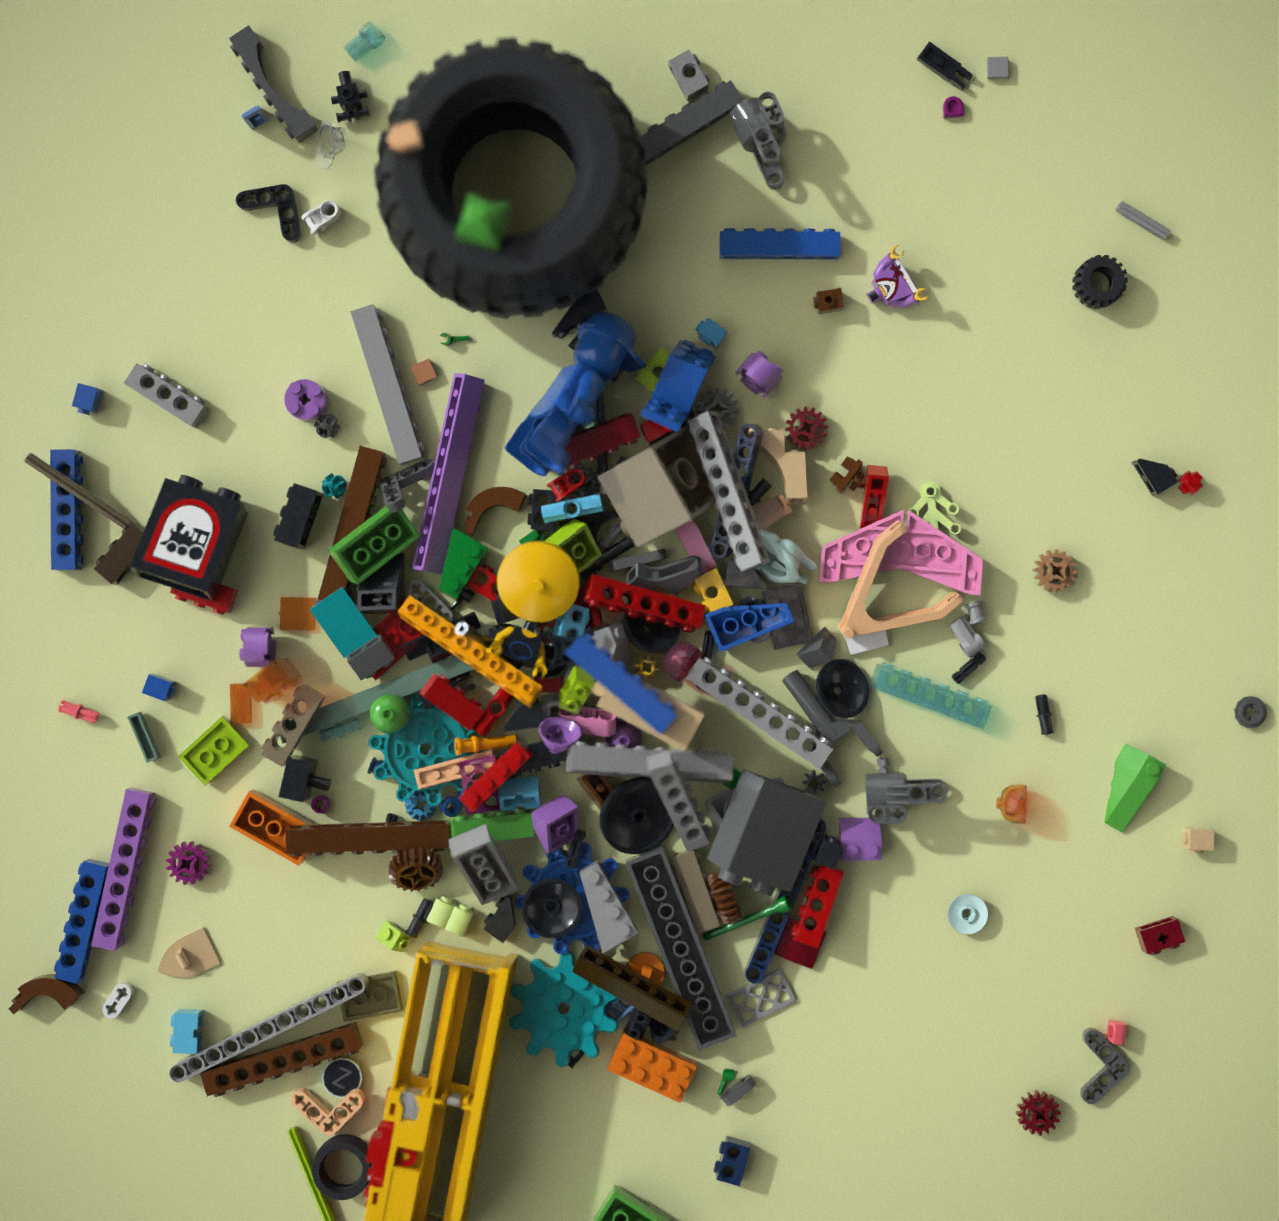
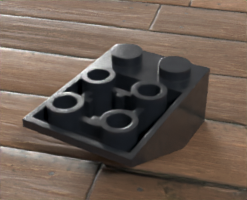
[357,553,405,614]

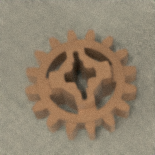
[1032,549,1078,593]

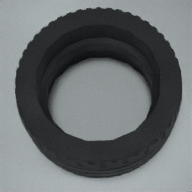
[312,1134,373,1200]

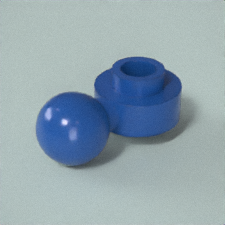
[440,787,469,817]

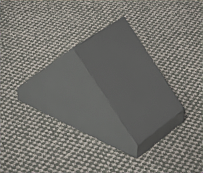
[796,626,838,668]

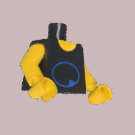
[487,621,547,679]

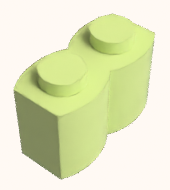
[427,895,474,936]

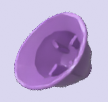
[605,716,642,749]
[539,717,581,754]

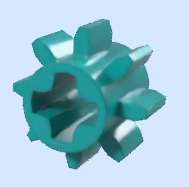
[322,473,347,499]

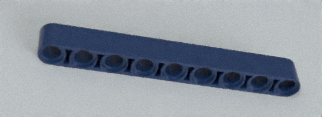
[745,818,826,984]

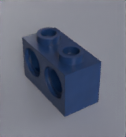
[713,1136,751,1187]

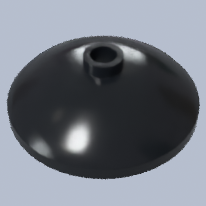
[623,601,680,654]
[816,659,869,719]
[522,878,582,938]

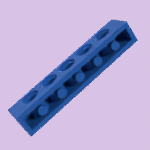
[50,449,84,570]
[54,859,109,984]

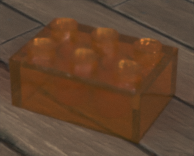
[243,658,302,704]

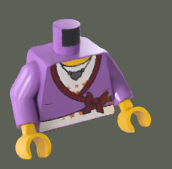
[866,245,930,308]

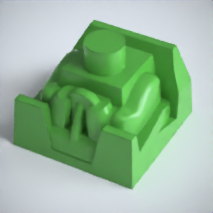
[456,194,510,250]

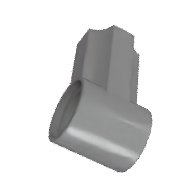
[949,616,986,658]

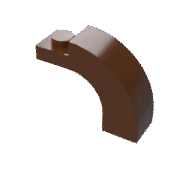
[463,487,527,535]
[8,974,85,1014]

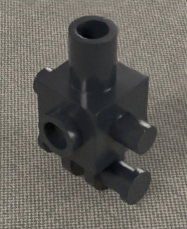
[331,71,370,123]

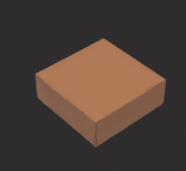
[411,359,437,386]

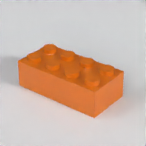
[229,789,315,866]
[607,1028,697,1103]

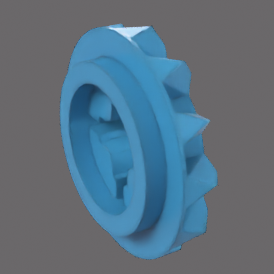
[405,791,437,821]

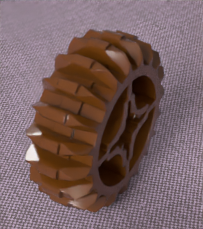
[388,846,443,892]
[708,871,742,925]

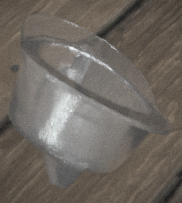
[315,121,346,170]

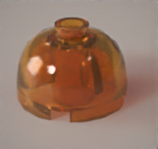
[996,784,1027,824]

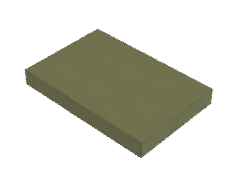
[337,971,403,1022]

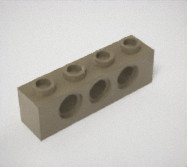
[261,684,326,767]

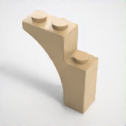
[748,428,808,505]

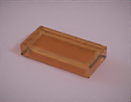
[230,683,252,724]

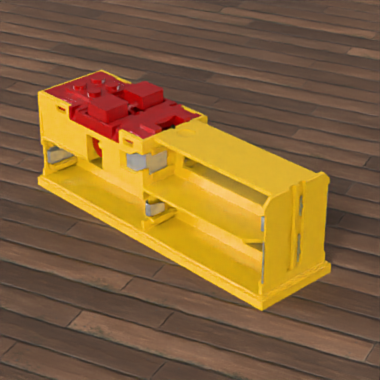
[363,942,518,1221]

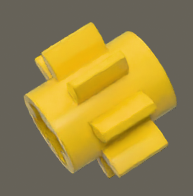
[635,655,659,680]

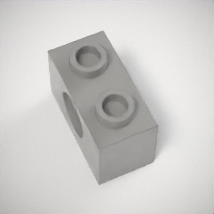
[668,50,710,101]

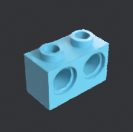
[553,604,590,637]

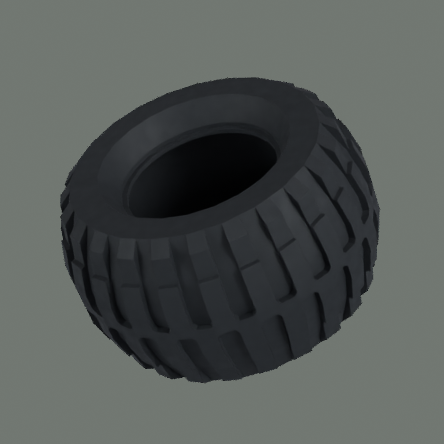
[374,37,647,319]

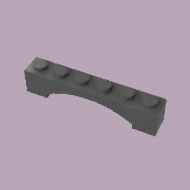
[229,25,318,143]

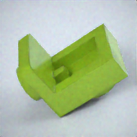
[375,920,411,952]

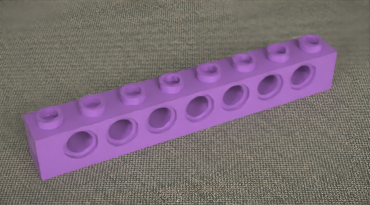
[91,787,156,951]

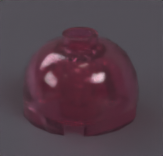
[664,641,701,682]

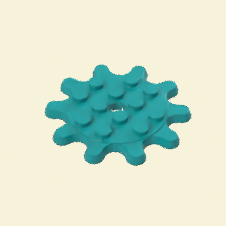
[368,692,482,806]
[509,950,619,1068]

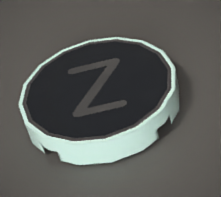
[322,1056,363,1098]

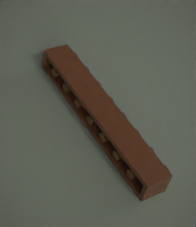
[317,446,387,601]
[286,820,449,857]

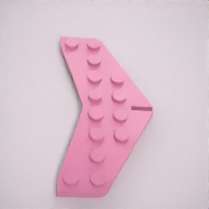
[819,510,983,595]

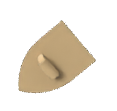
[158,927,221,978]

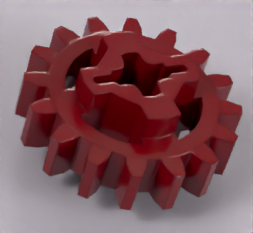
[784,407,828,451]
[1016,1090,1061,1136]

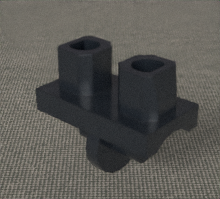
[624,1007,652,1040]

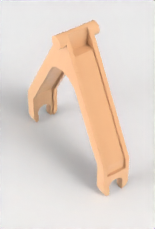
[838,520,964,639]

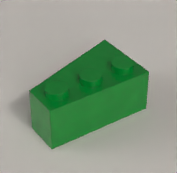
[439,528,488,602]

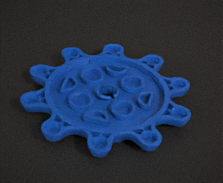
[515,842,630,954]

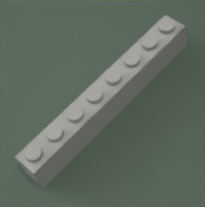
[350,304,425,466]

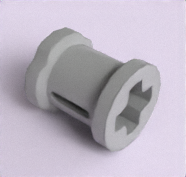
[964,601,987,624]

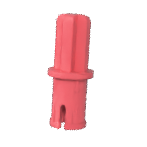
[58,700,100,723]

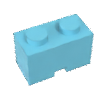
[498,776,541,811]
[170,1009,203,1054]

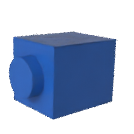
[72,383,103,415]
[142,674,177,701]

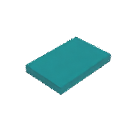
[309,586,378,658]

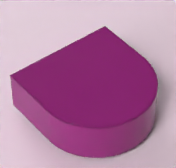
[942,96,964,119]

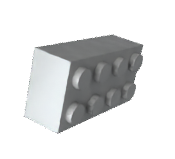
[448,824,519,905]

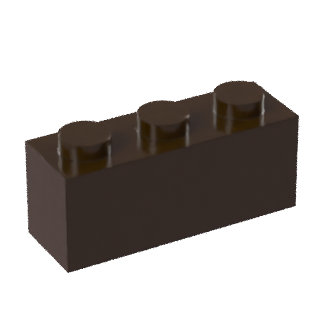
[94,523,144,585]

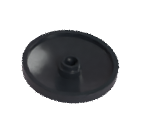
[599,777,674,854]

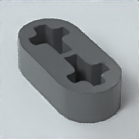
[721,1074,756,1107]

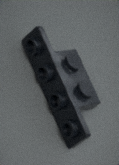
[402,612,481,664]

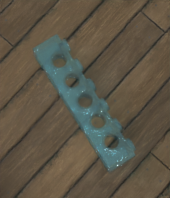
[869,662,992,729]

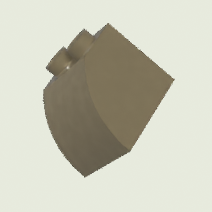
[597,424,716,547]

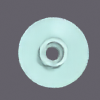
[947,894,988,934]

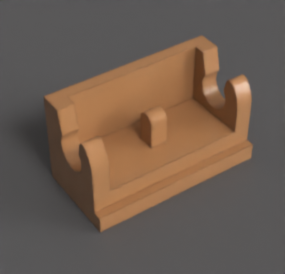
[752,494,792,531]

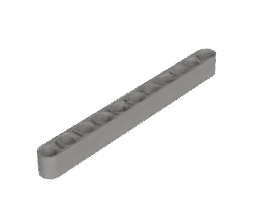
[169,973,369,1082]

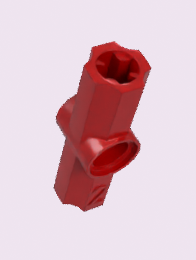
[472,688,514,738]

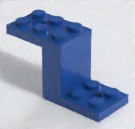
[641,340,716,432]

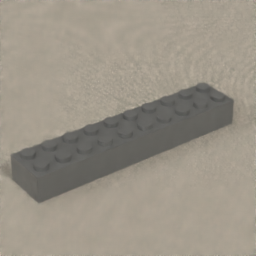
[625,845,736,1050]

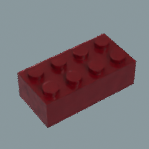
[565,412,641,469]

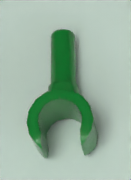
[440,333,469,346]
[717,1069,734,1096]

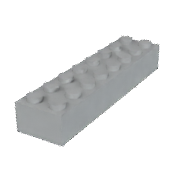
[566,742,733,783]

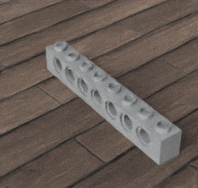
[688,411,770,571]
[686,657,833,769]

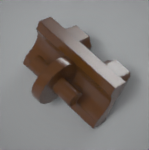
[830,456,865,494]

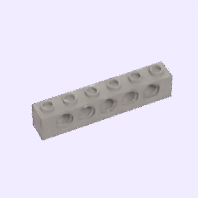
[646,749,711,852]

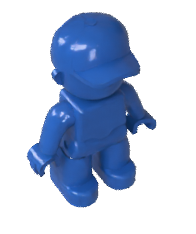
[505,311,647,476]

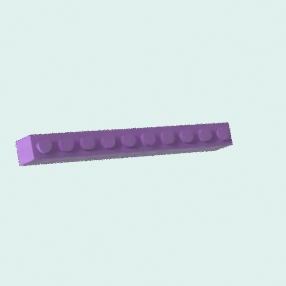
[412,373,485,575]

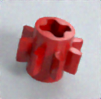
[1178,470,1203,495]

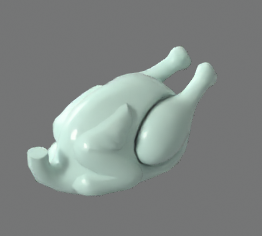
[739,527,817,584]

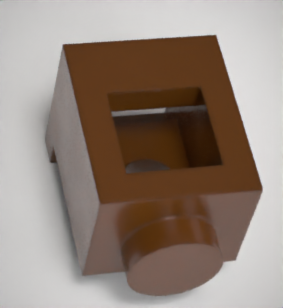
[813,288,844,314]

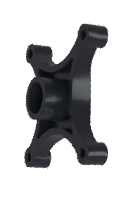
[557,484,620,548]
[543,626,594,675]

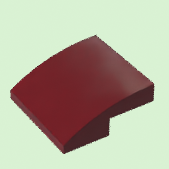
[773,917,827,969]

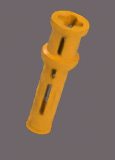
[454,734,517,756]

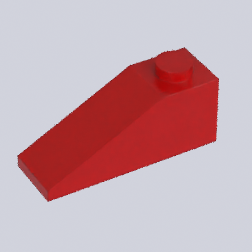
[860,465,889,529]

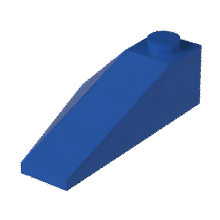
[705,603,795,652]

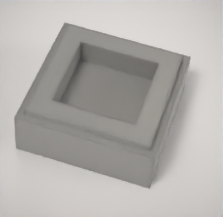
[987,57,1008,79]

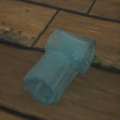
[344,21,385,62]

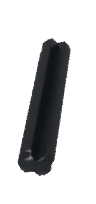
[696,631,715,689]

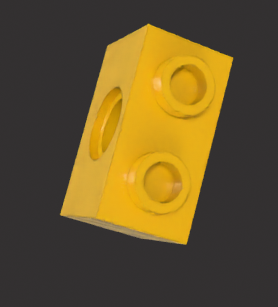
[692,568,733,613]

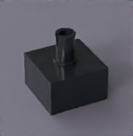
[278,754,332,802]

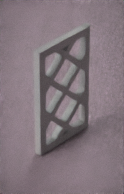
[726,968,796,1027]

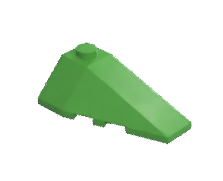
[1104,744,1166,832]

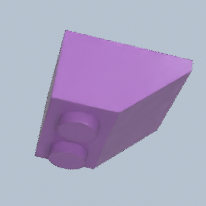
[532,794,580,854]
[839,818,882,861]

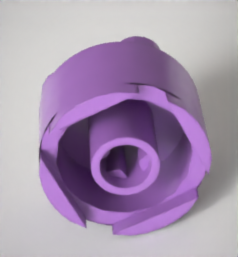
[736,351,783,398]
[284,379,329,422]
[239,627,276,667]

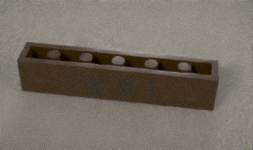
[572,944,693,1032]

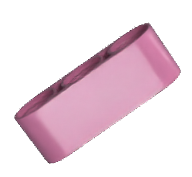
[675,519,717,576]
[559,707,616,737]

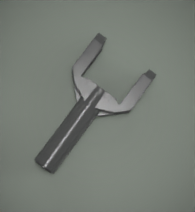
[782,669,883,788]

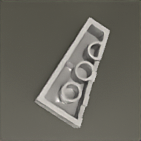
[580,860,638,953]

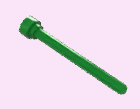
[703,895,792,940]

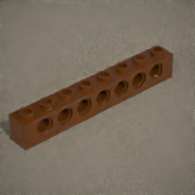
[200,1022,363,1097]

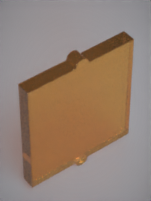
[278,597,316,631]

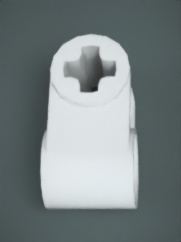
[301,200,342,235]

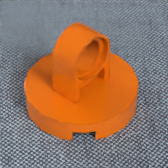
[626,951,665,985]

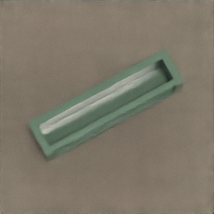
[127,712,161,763]

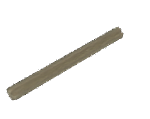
[24,453,132,529]

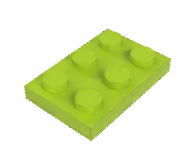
[178,716,250,786]

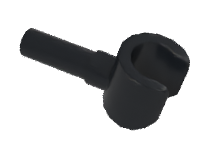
[449,589,474,611]

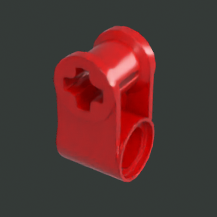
[547,469,586,502]

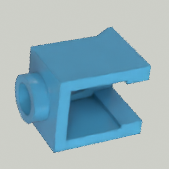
[695,318,727,350]

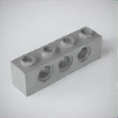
[124,363,209,428]

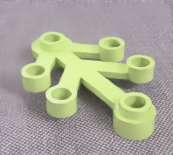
[906,482,961,535]

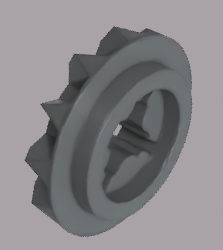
[1233,696,1267,728]

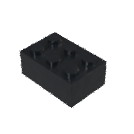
[273,483,324,550]

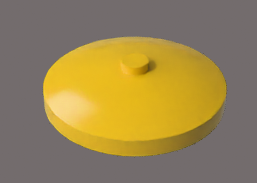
[497,541,579,622]

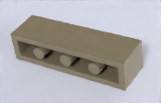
[670,850,722,934]

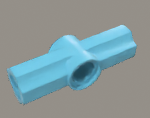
[541,494,604,523]

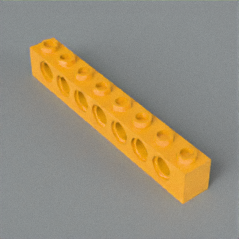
[398,596,542,708]

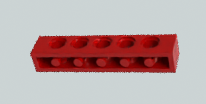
[583,574,705,633]

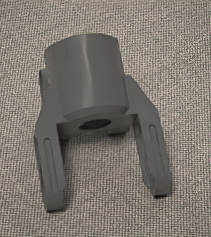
[729,92,787,190]
[866,772,948,824]

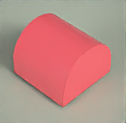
[1106,1020,1128,1045]

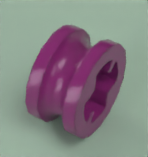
[311,795,330,814]

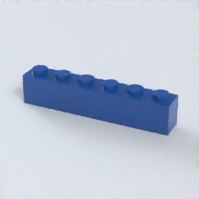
[719,228,840,260]
[565,634,677,735]

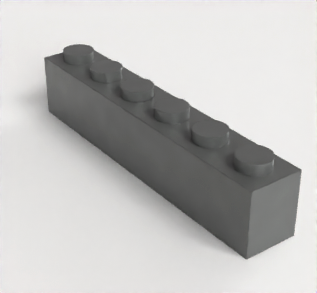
[640,80,744,166]

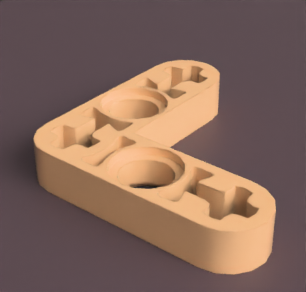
[291,1087,366,1136]

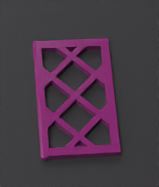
[460,755,500,815]

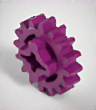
[166,841,211,885]

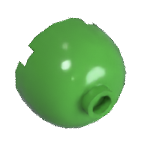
[370,694,411,734]

